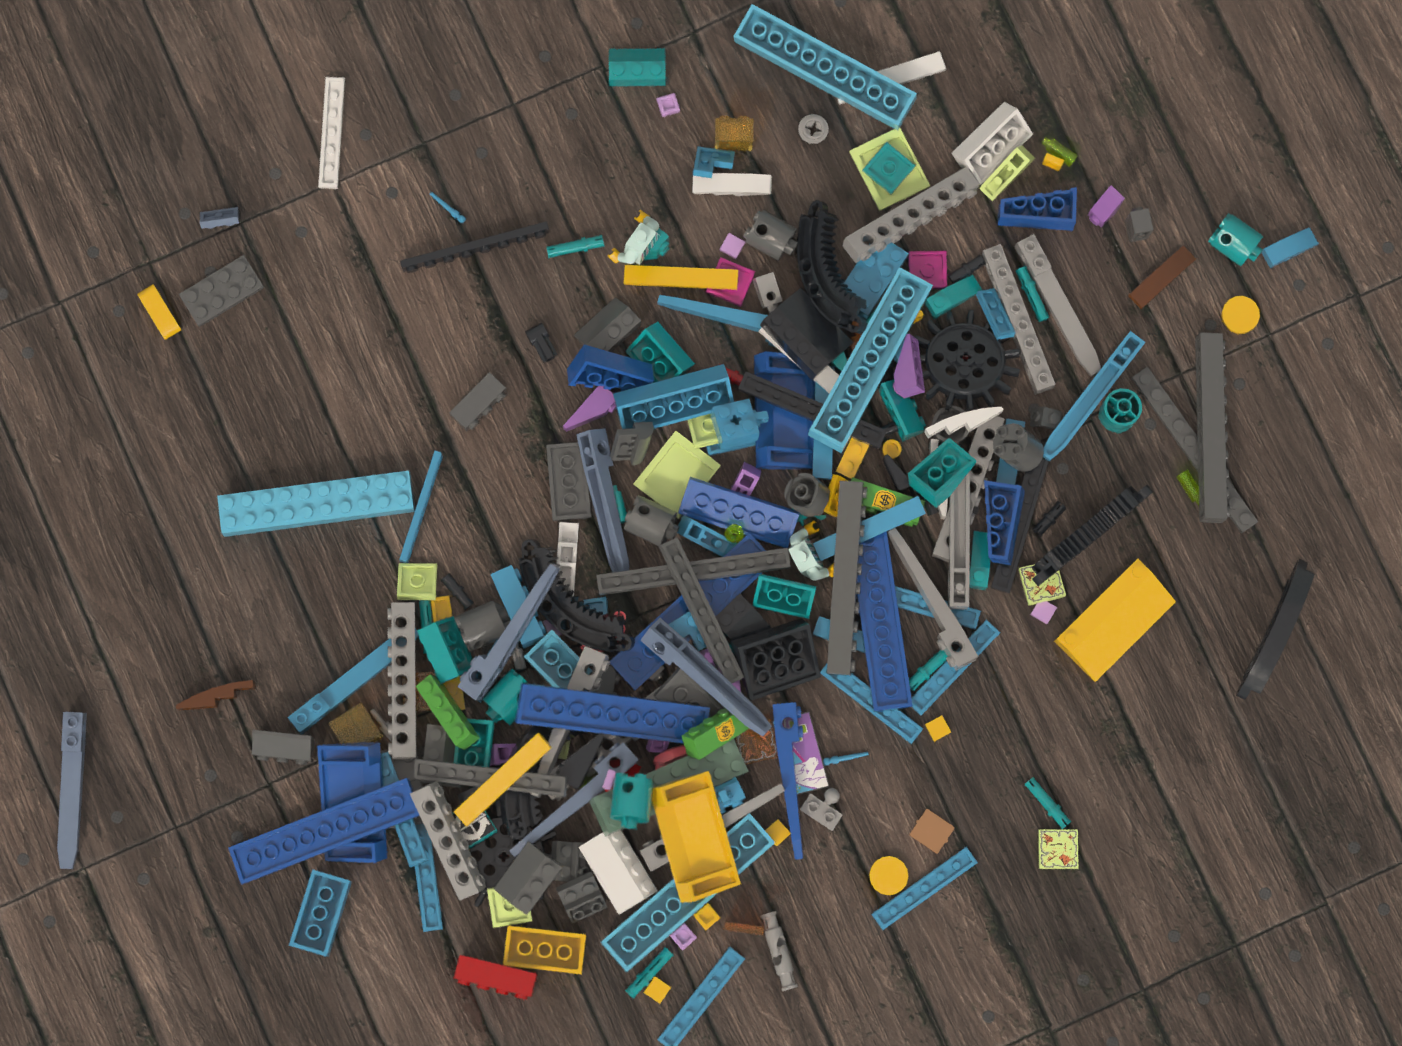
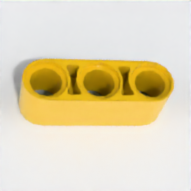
[137,284,181,340]

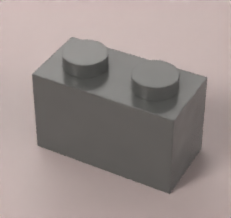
[1125,207,1153,243]

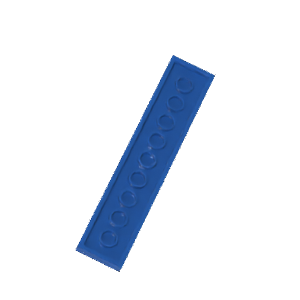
[857,520,913,712]
[610,533,766,691]
[515,683,710,743]
[229,778,420,884]

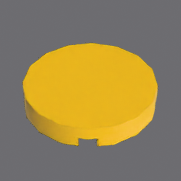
[1221,296,1260,334]
[869,856,908,895]

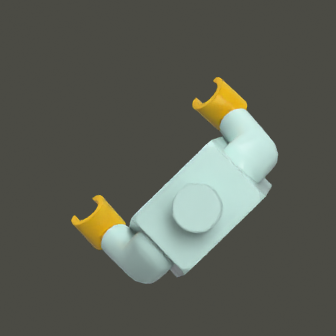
[607,210,660,265]
[788,521,834,581]

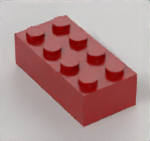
[454,955,538,1000]

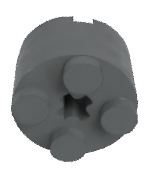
[931,406,969,445]
[784,473,830,517]

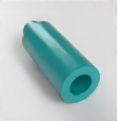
[613,485,627,524]

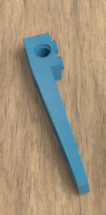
[657,295,775,347]
[1043,331,1145,461]
[288,628,419,735]

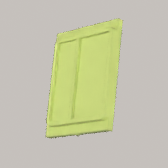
[849,128,930,211]
[633,431,721,519]

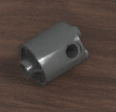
[743,210,798,261]
[993,423,1044,472]
[624,495,679,546]
[454,600,511,652]

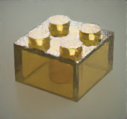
[715,116,753,151]
[328,703,384,744]

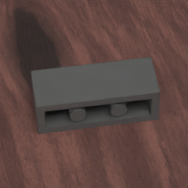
[449,372,507,432]

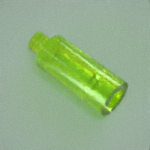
[1042,137,1078,167]
[1176,470,1199,506]

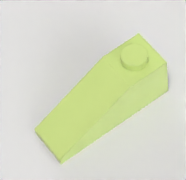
[979,145,1035,201]

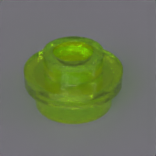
[725,524,744,543]

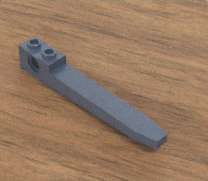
[576,429,629,573]
[458,564,560,700]
[641,618,772,737]
[57,712,87,869]
[510,742,639,857]

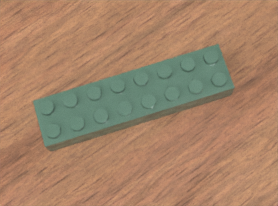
[589,739,748,837]

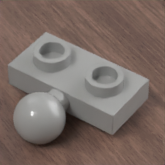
[800,788,843,831]

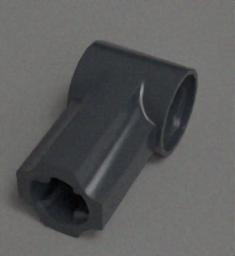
[525,322,558,363]

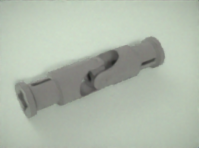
[760,911,798,991]

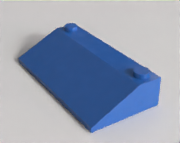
[754,351,815,469]
[317,742,388,863]

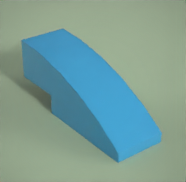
[1261,228,1319,268]

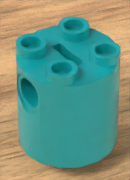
[1208,213,1263,267]
[1098,388,1142,433]
[482,669,527,725]
[610,773,653,829]

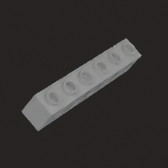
[410,781,486,901]

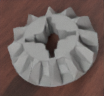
[798,114,828,144]

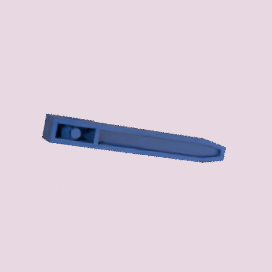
[772,702,803,860]

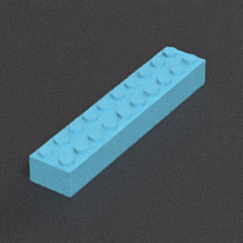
[734,4,917,130]
[808,267,933,453]
[217,471,415,537]
[601,813,775,973]

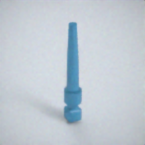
[430,192,466,223]
[823,752,869,766]

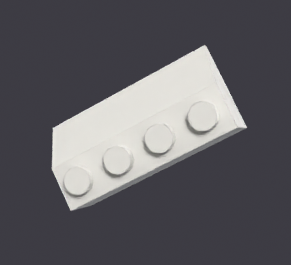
[952,102,1033,185]
[579,830,658,914]

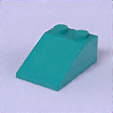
[908,438,977,508]

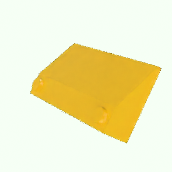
[1054,559,1176,682]
[652,771,741,903]

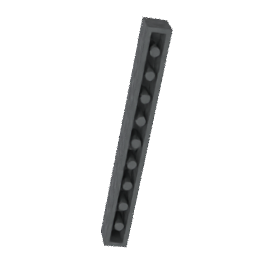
[1195,332,1230,523]
[827,481,867,676]

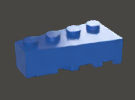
[997,187,1077,231]
[567,344,654,391]
[984,480,1025,565]

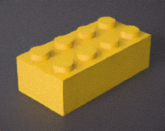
[503,926,586,974]

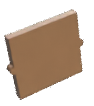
[909,809,955,854]

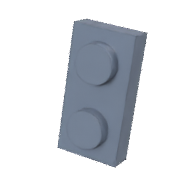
[200,207,239,229]

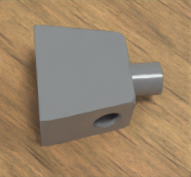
[752,272,782,314]

